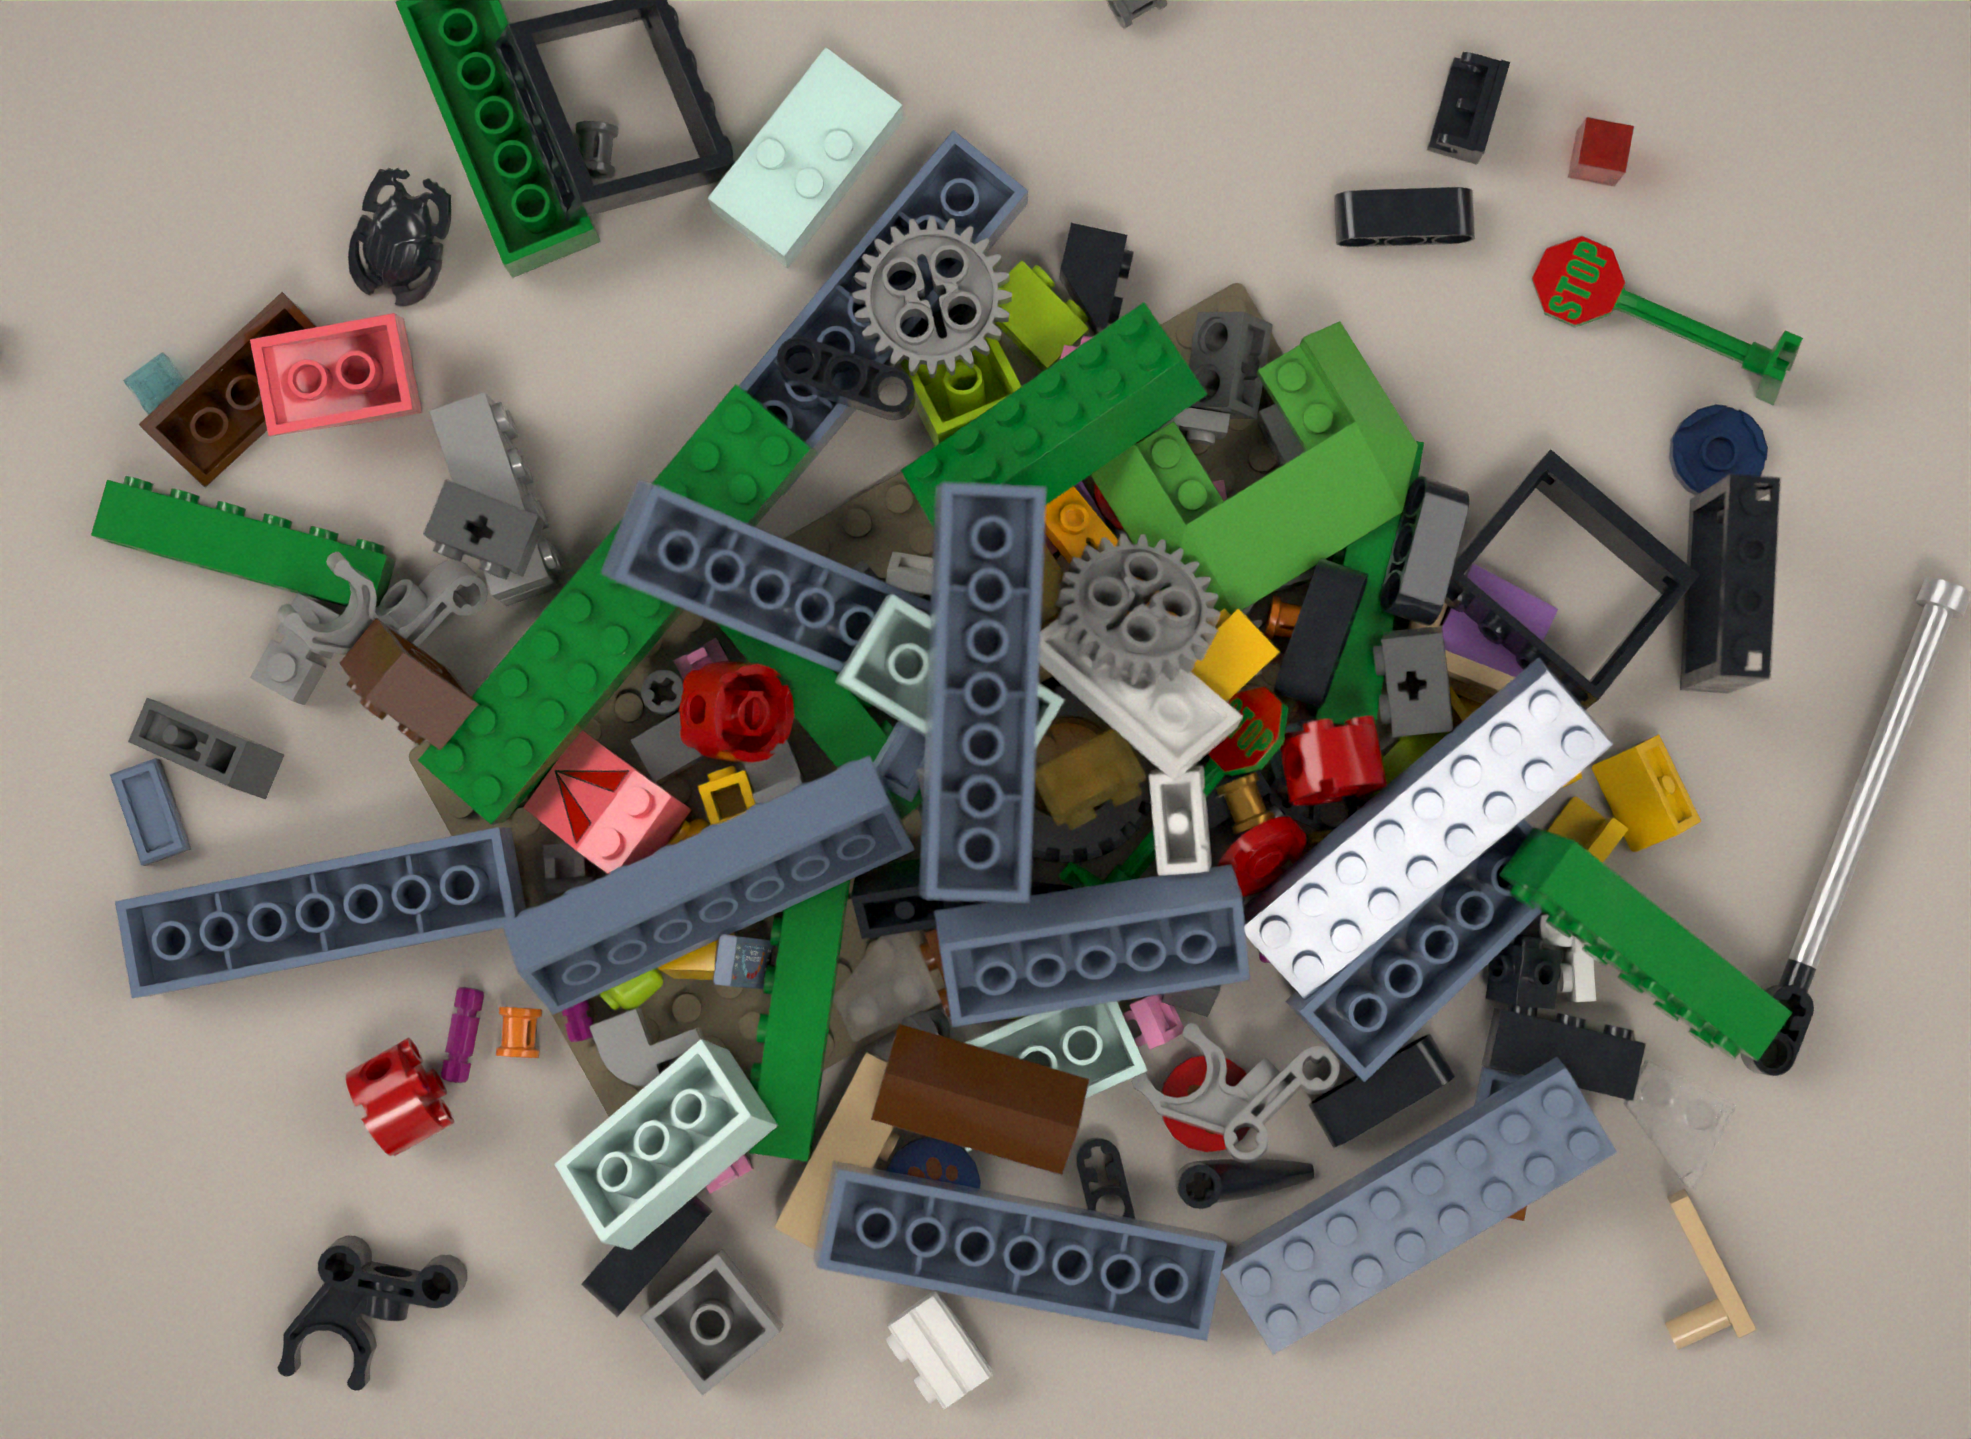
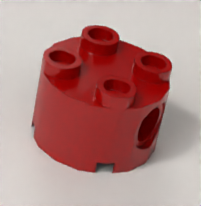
[679,661,794,763]
[1280,716,1387,806]
[345,1037,454,1156]

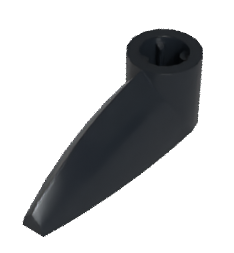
[1175,1159,1314,1209]

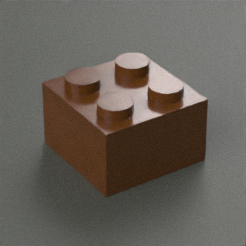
[339,618,478,750]

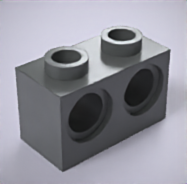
[1189,312,1273,419]

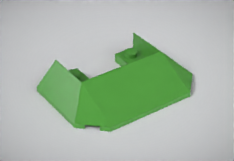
[1090,321,1418,615]

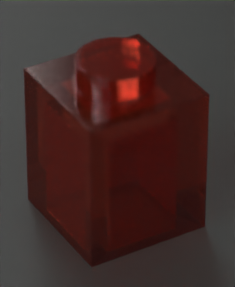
[1568,117,1634,186]

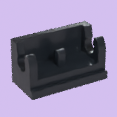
[1427,52,1510,165]

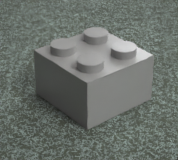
[640,1249,784,1396]

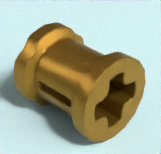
[1216,772,1275,835]

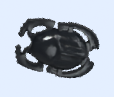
[348,168,452,306]

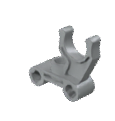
[277,552,488,655]
[1132,1023,1339,1164]

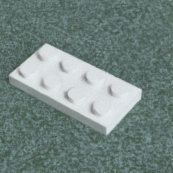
[1039,601,1243,781]

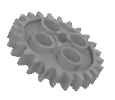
[852,216,1012,378]
[1056,533,1220,685]

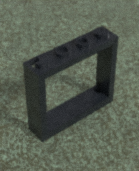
[494,0,735,222]
[1444,449,1699,710]
[1680,474,1781,693]

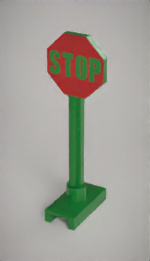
[1532,236,1803,405]
[1059,686,1288,889]

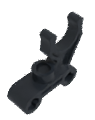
[277,1236,467,1391]

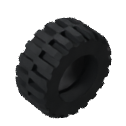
[1031,677,1160,863]

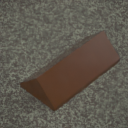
[139,292,317,488]
[871,1024,1089,1175]

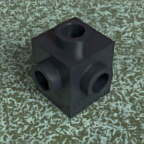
[1485,934,1563,1010]

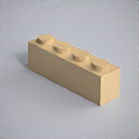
[774,1051,900,1250]

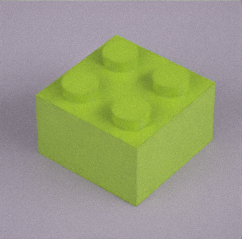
[900,337,1022,446]

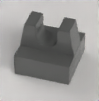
[543,843,596,894]

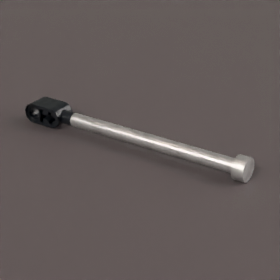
[1740,577,1971,1076]

